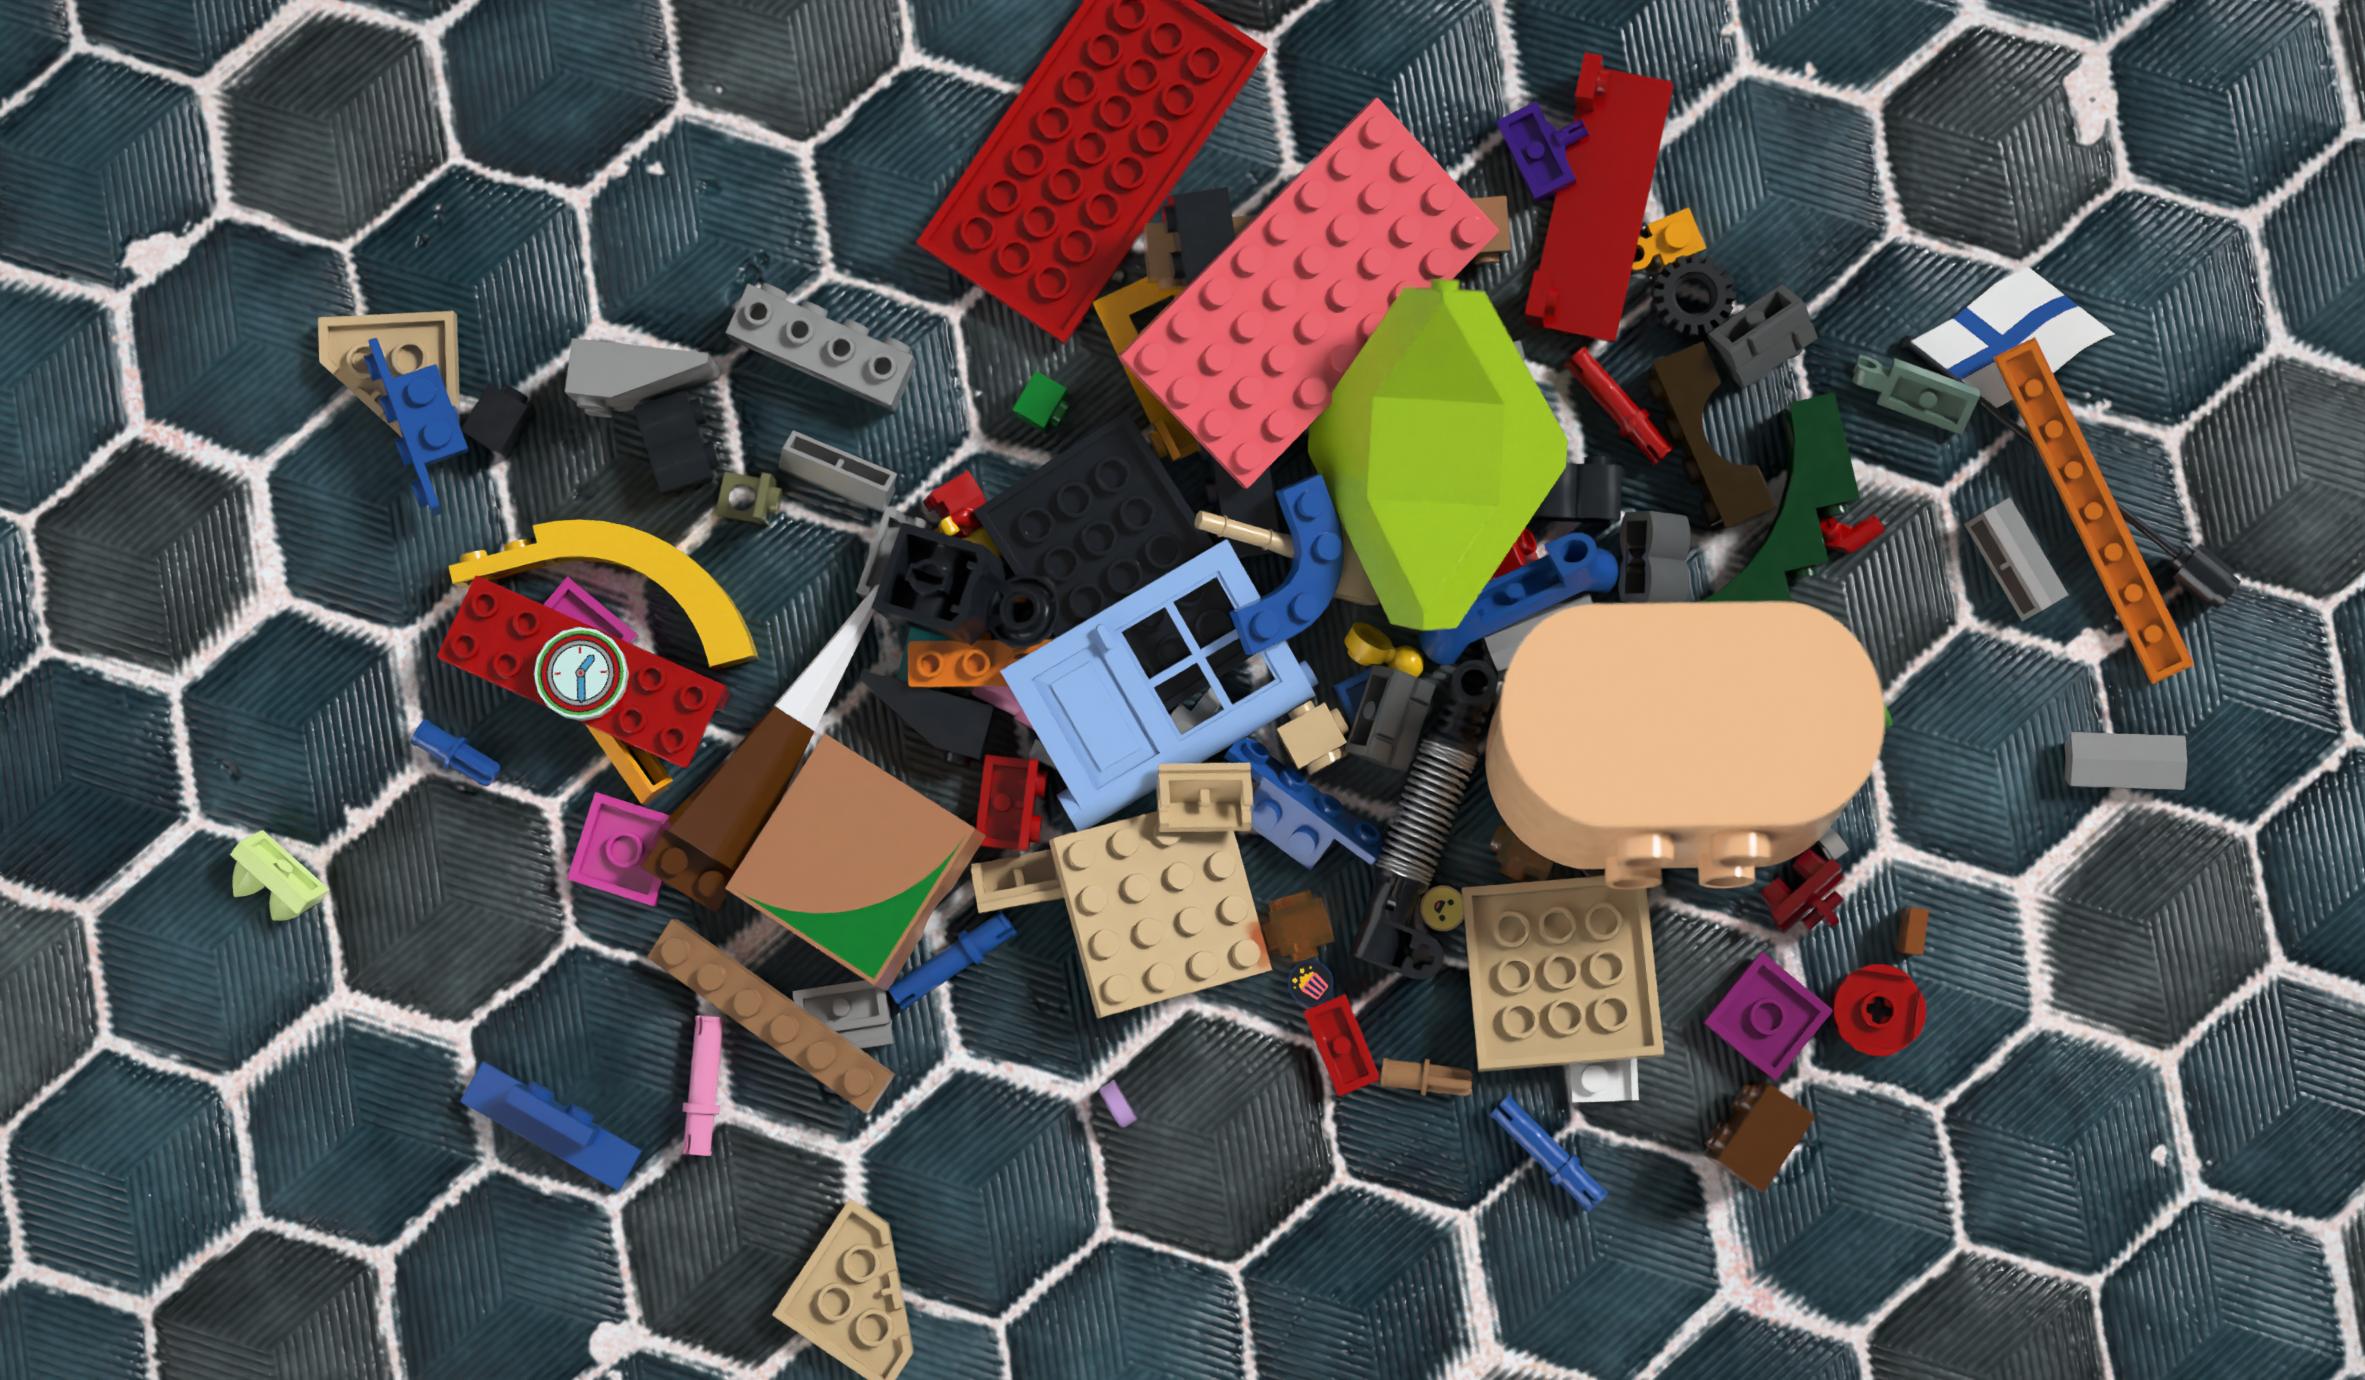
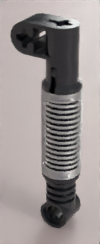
[1349,659,1498,980]

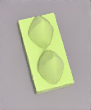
[230,830,330,921]

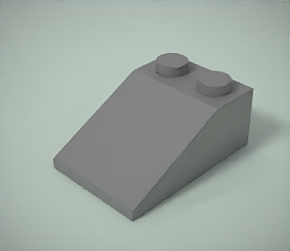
[565,338,721,417]

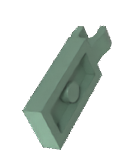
[1852,355,1980,435]

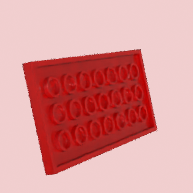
[916,0,1268,346]

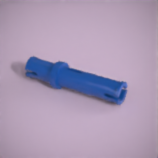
[888,910,1017,1011]
[1489,1094,1608,1213]

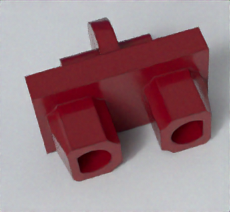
[1761,849,1845,934]

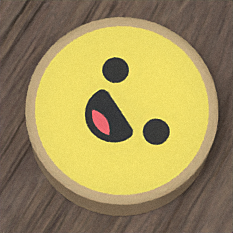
[1419,885,1464,931]

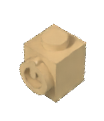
[1276,700,1350,775]

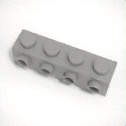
[726,283,917,412]

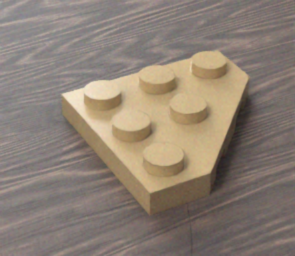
[318,311,461,437]
[772,1198,914,1380]

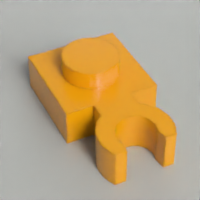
[1631,208,1706,273]

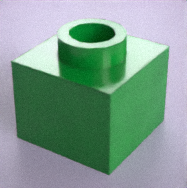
[1012,370,1071,434]

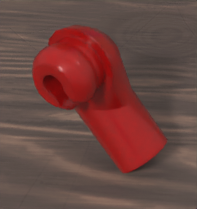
[1819,514,1885,554]

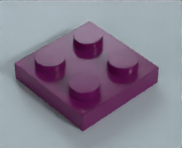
[1702,952,1833,1081]

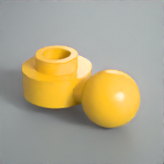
[1344,622,1424,678]

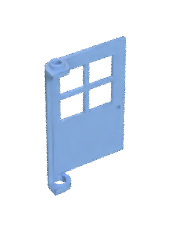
[1000,539,1319,831]

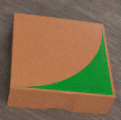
[725,733,986,991]

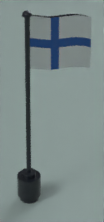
[1899,267,2241,609]

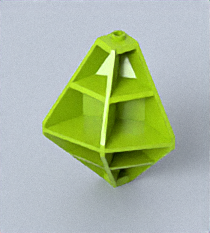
[1308,279,1568,630]

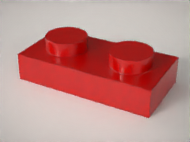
[1303,994,1381,1097]

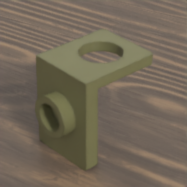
[716,472,782,526]

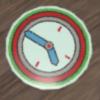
[534,627,629,721]

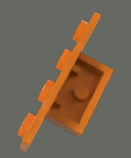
[908,632,1053,687]

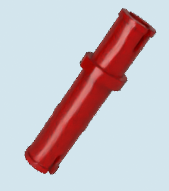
[1563,347,1675,467]

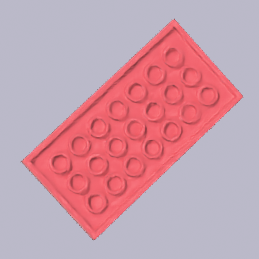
[1117,97,1500,489]

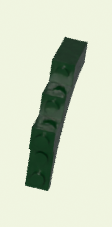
[1699,393,1860,603]

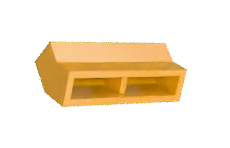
[586,725,673,805]

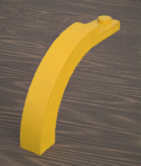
[448,519,759,670]

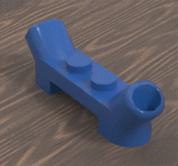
[1419,533,1619,665]

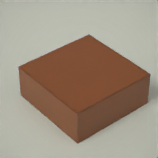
[1896,907,1929,956]

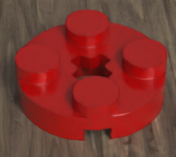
[1831,964,1926,1056]

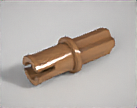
[1380,1058,1473,1096]

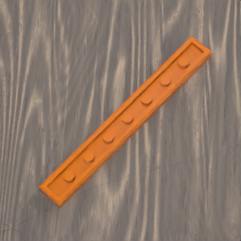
[1993,337,2194,684]

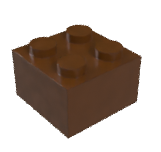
[1704,1081,1816,1193]

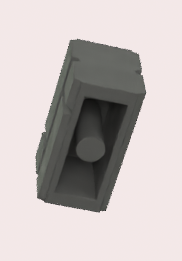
[1707,284,1818,388]
[1344,665,1436,772]

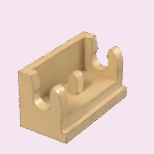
[1156,763,1253,832]
[971,849,1064,914]

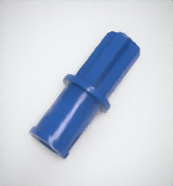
[411,719,501,787]

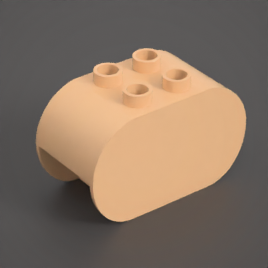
[1485,602,1884,889]

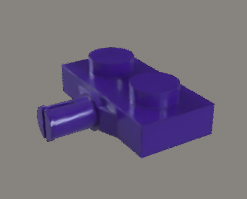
[1496,101,1589,203]

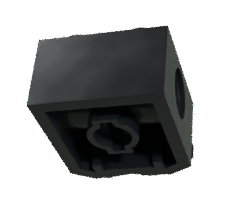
[871,522,1060,648]

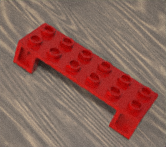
[1525,52,1673,343]
[437,575,730,769]

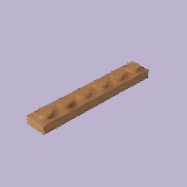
[647,919,895,1113]

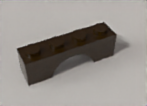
[1645,341,1776,534]

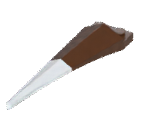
[637,584,880,913]

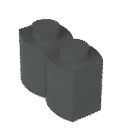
[1618,511,1691,604]

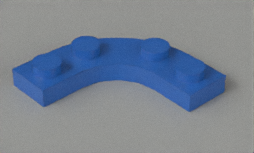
[1230,474,1344,655]

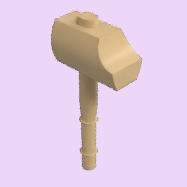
[1195,510,1379,606]

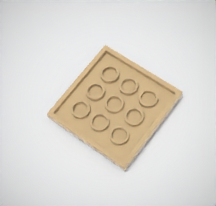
[1049,811,1272,1018]
[1461,876,1664,1072]

